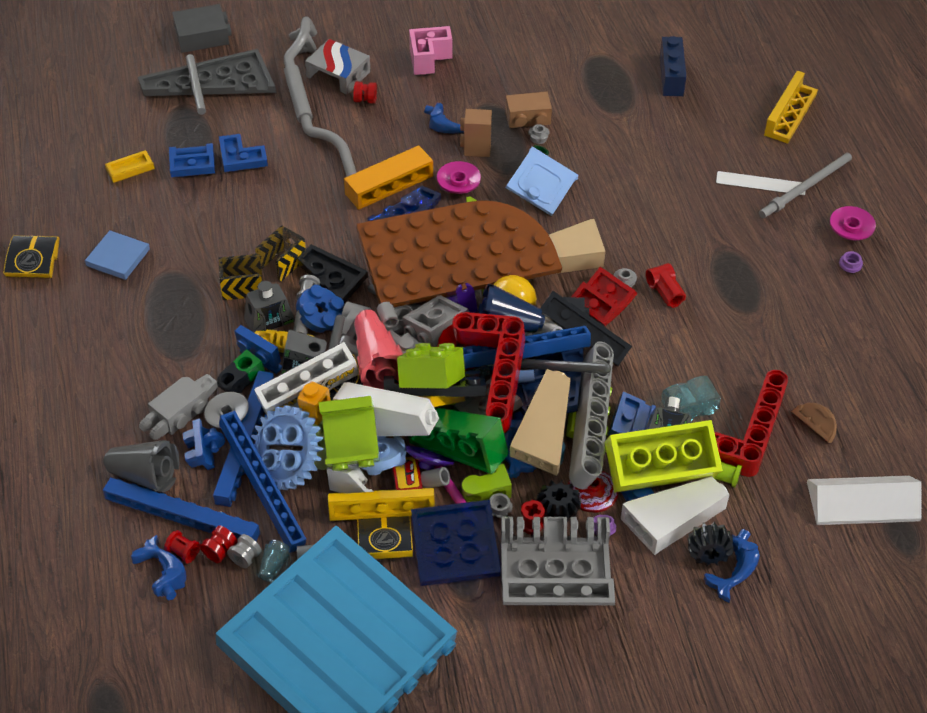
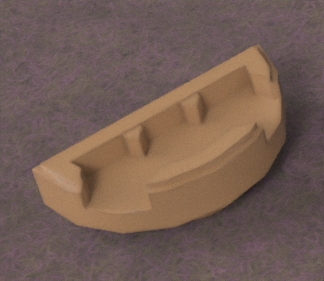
[791,403,837,443]

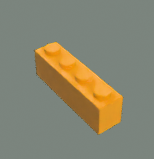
[344,145,433,210]

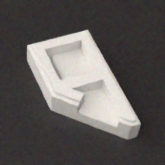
[327,467,374,493]

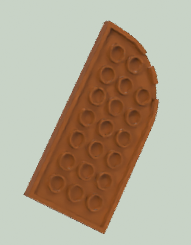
[356,200,562,308]

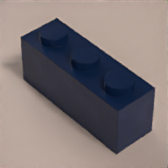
[660,36,686,96]

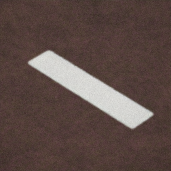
[716,171,806,195]

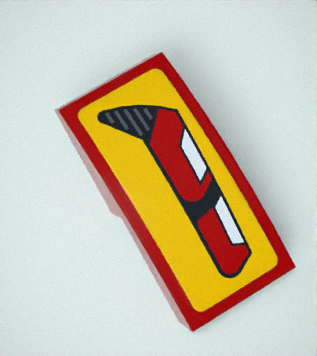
[392,456,422,490]

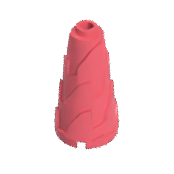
[354,310,403,389]

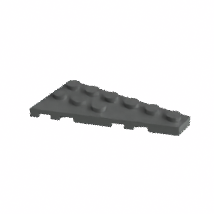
[138,49,276,96]

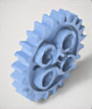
[251,405,323,490]

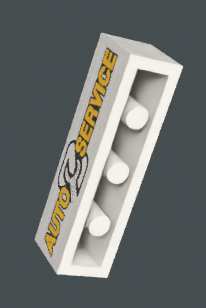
[254,342,359,417]

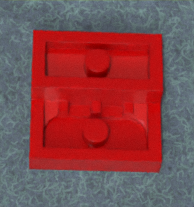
[571,267,638,326]

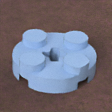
[357,436,406,475]

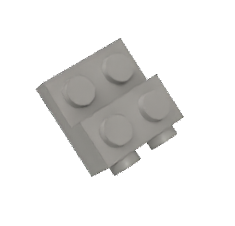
[402,296,469,347]

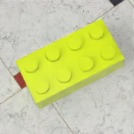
[604,420,723,493]

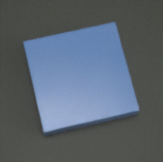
[85,230,150,280]

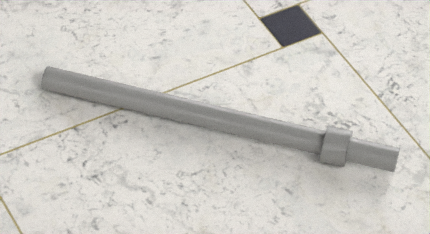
[759,153,852,219]

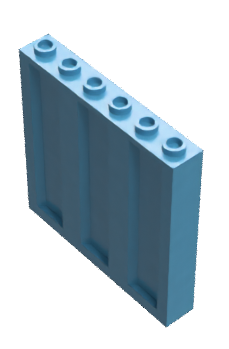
[216,526,457,713]

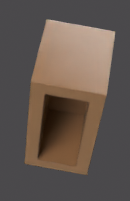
[505,92,552,128]
[460,109,492,157]

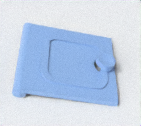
[505,147,579,216]

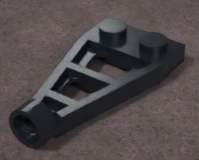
[384,371,487,397]

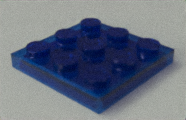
[411,500,501,586]

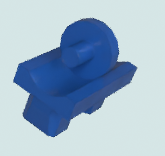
[183,419,225,470]

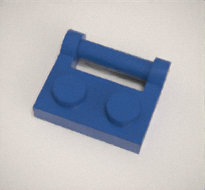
[169,143,215,177]

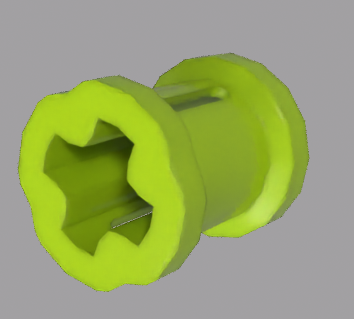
[713,459,742,488]

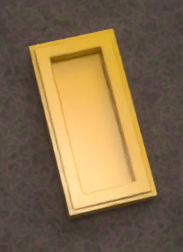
[105,150,155,183]

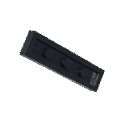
[540,291,632,367]

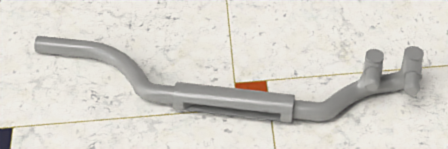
[284,16,357,177]

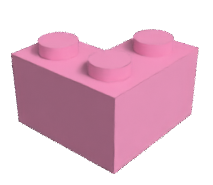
[409,26,452,75]

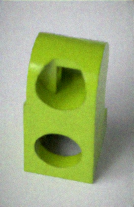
[462,464,512,506]

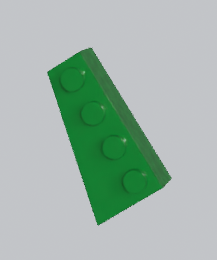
[408,407,509,474]

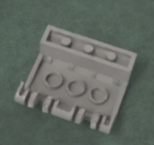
[501,517,615,605]

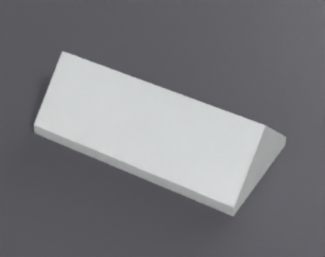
[807,476,921,525]

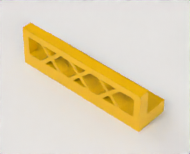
[764,71,818,144]
[328,488,435,521]

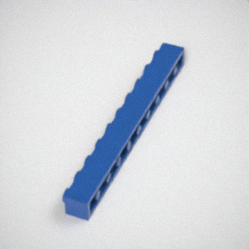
[463,326,591,369]
[213,371,274,507]
[219,411,307,553]
[103,477,260,541]

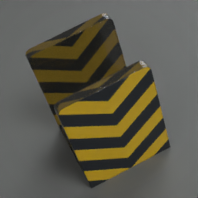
[255,225,306,281]
[218,254,262,300]

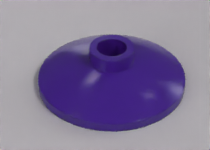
[405,446,455,470]

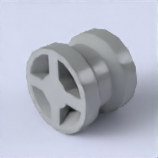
[227,534,262,568]

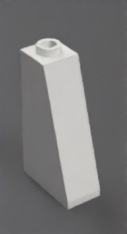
[333,382,439,436]
[621,476,729,555]

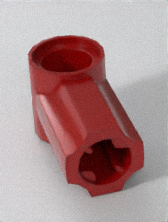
[645,263,686,308]

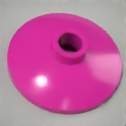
[437,161,481,194]
[830,206,876,240]

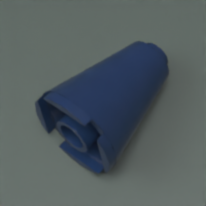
[478,283,545,333]

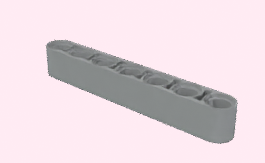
[569,342,614,489]

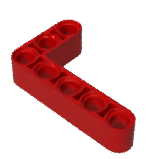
[452,312,525,433]
[714,369,788,477]

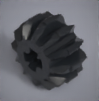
[536,480,581,522]
[687,521,734,567]

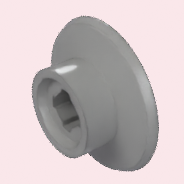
[204,392,249,428]

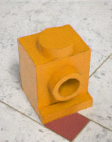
[297,381,331,425]

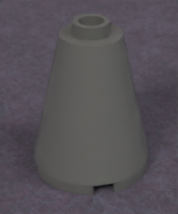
[103,440,179,492]

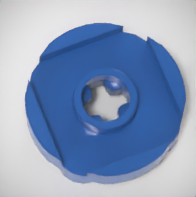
[296,285,344,333]

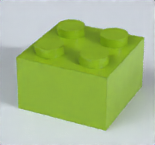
[397,343,465,388]

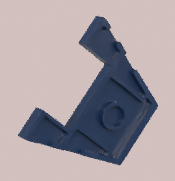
[489,347,584,416]

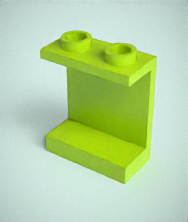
[319,396,380,471]

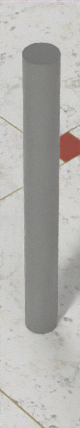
[186,54,206,115]

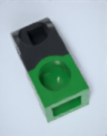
[217,349,265,393]

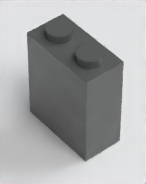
[172,4,232,53]

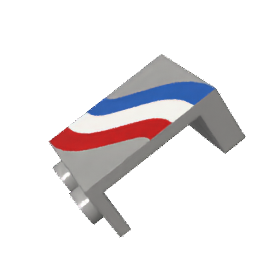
[305,39,370,94]

